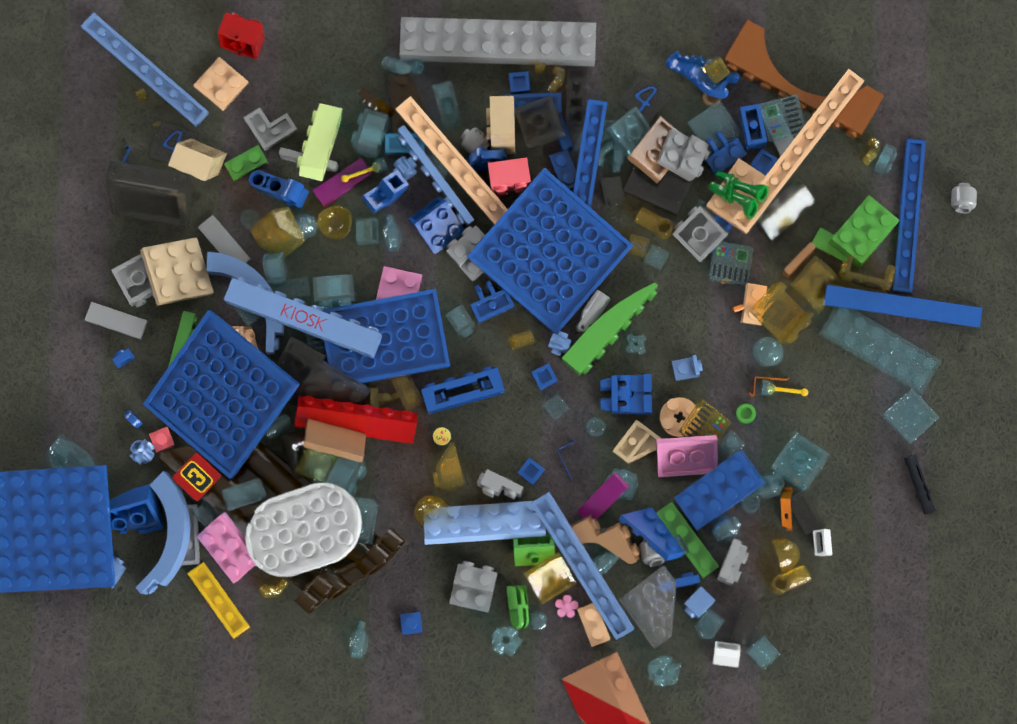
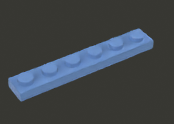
[397,125,474,226]

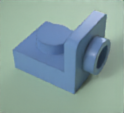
[672,355,703,381]

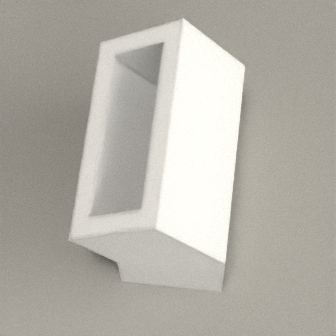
[813,529,832,557]
[712,641,741,667]

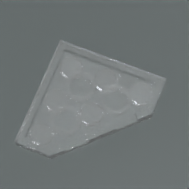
[619,566,676,649]

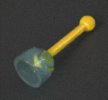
[341,157,388,182]
[760,379,808,396]

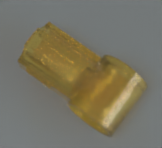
[634,207,673,239]
[770,565,811,595]

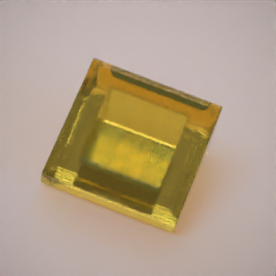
[701,57,730,84]

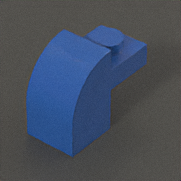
[361,170,409,214]

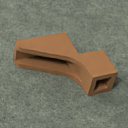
[570,515,640,564]

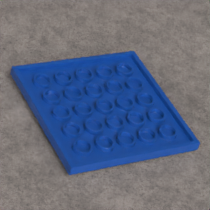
[467,168,633,334]
[143,310,300,479]
[0,465,116,593]

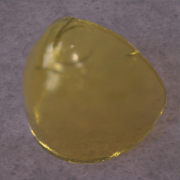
[318,206,352,239]
[414,495,449,528]
[771,538,800,574]

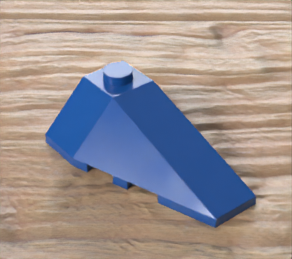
[109,484,164,534]

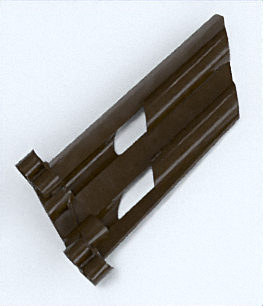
[159,441,405,614]

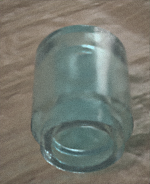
[266,412,292,439]

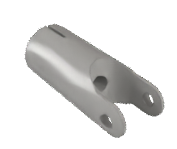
[576,290,611,332]

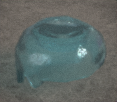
[752,337,784,367]

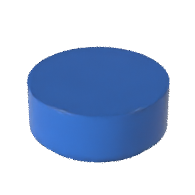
[124,409,143,428]

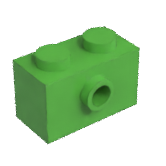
[513,533,555,566]

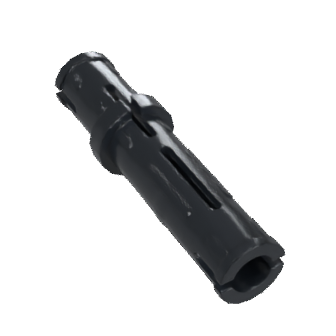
[904,454,936,515]

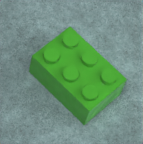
[829,195,899,269]

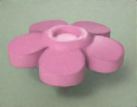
[555,595,578,618]

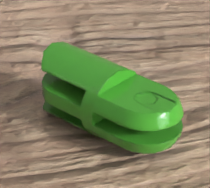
[507,585,529,629]

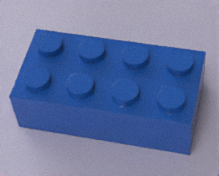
[674,450,766,531]

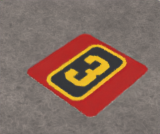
[173,453,221,501]

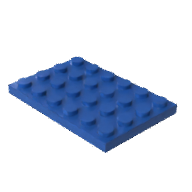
[323,289,451,389]

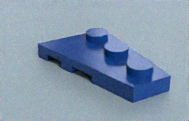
[619,507,684,561]

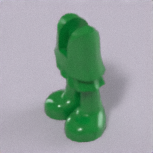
[708,171,769,219]

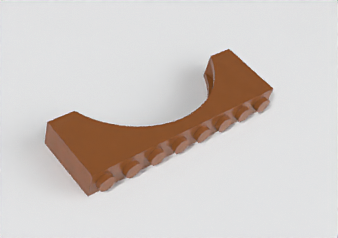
[723,19,884,139]

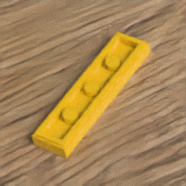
[187,562,250,639]

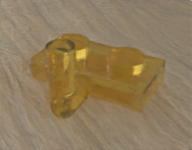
[382,375,425,411]

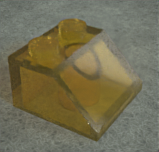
[250,206,306,260]
[788,256,843,314]
[433,442,464,491]

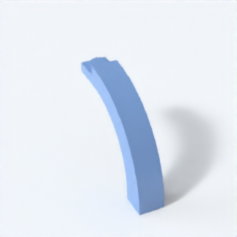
[206,252,284,355]
[135,471,190,595]

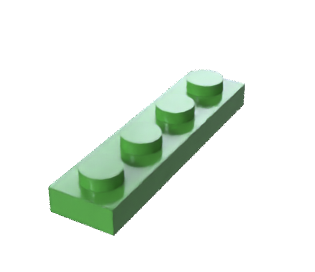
[657,502,719,578]

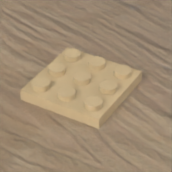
[140,237,214,306]

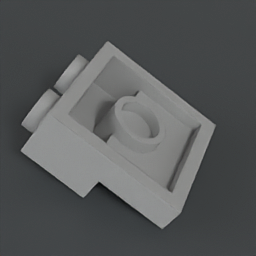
[657,128,710,182]
[672,206,728,262]
[446,225,485,282]
[111,254,155,307]
[477,469,524,500]
[717,539,749,586]
[449,561,498,613]

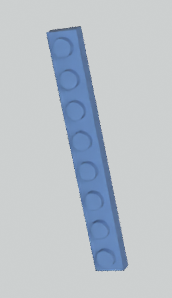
[81,12,209,127]
[531,492,635,640]

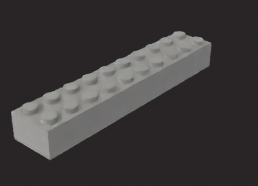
[400,17,596,66]

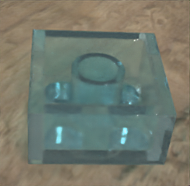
[873,144,898,176]

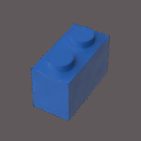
[738,104,767,151]

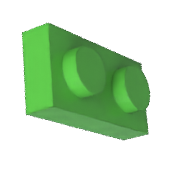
[224,145,268,181]

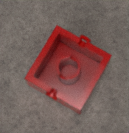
[218,13,265,60]

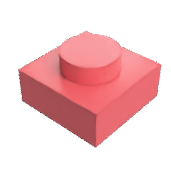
[149,427,175,453]

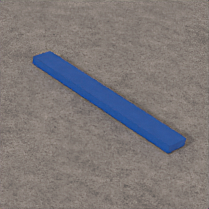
[892,139,926,294]
[823,285,982,328]

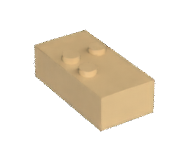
[486,96,515,154]
[168,139,227,181]

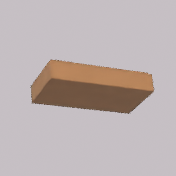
[783,242,816,278]

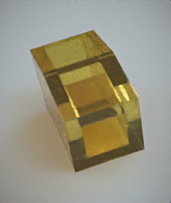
[508,330,535,350]

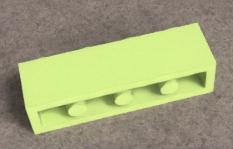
[297,103,342,181]

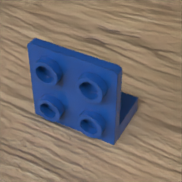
[408,196,465,254]

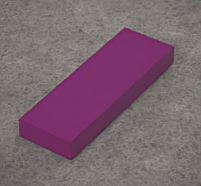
[313,158,372,207]
[577,472,630,520]

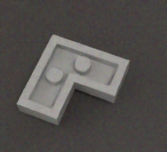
[244,108,298,151]

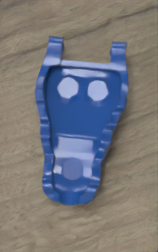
[666,50,740,99]

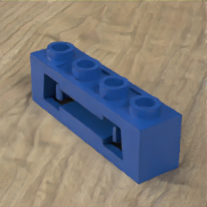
[421,366,505,415]

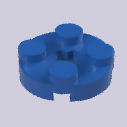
[468,147,507,171]

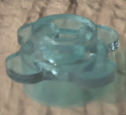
[626,334,646,354]

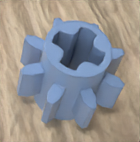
[393,156,417,180]
[548,331,572,356]
[130,439,155,465]

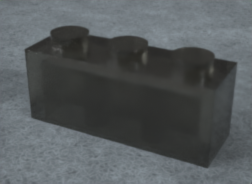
[755,180,816,240]

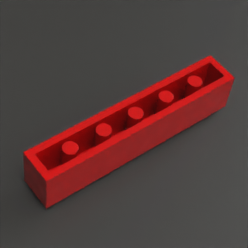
[294,396,417,444]

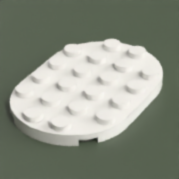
[246,483,362,577]

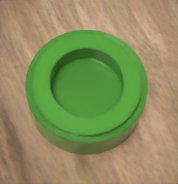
[736,404,756,424]

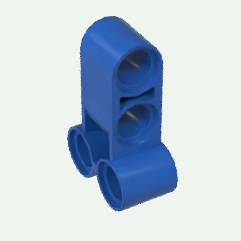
[249,170,309,210]

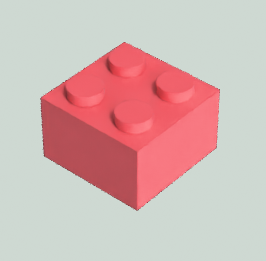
[488,158,530,197]

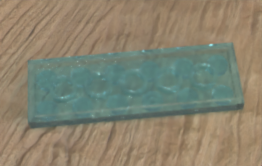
[819,307,942,395]

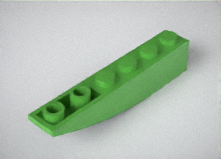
[562,283,658,376]

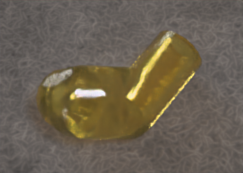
[547,65,566,93]
[861,137,881,166]
[259,577,289,598]

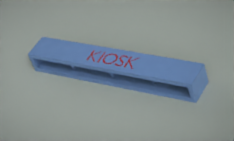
[224,277,382,359]

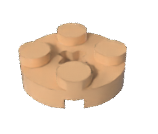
[659,397,700,438]

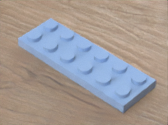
[423,501,546,545]

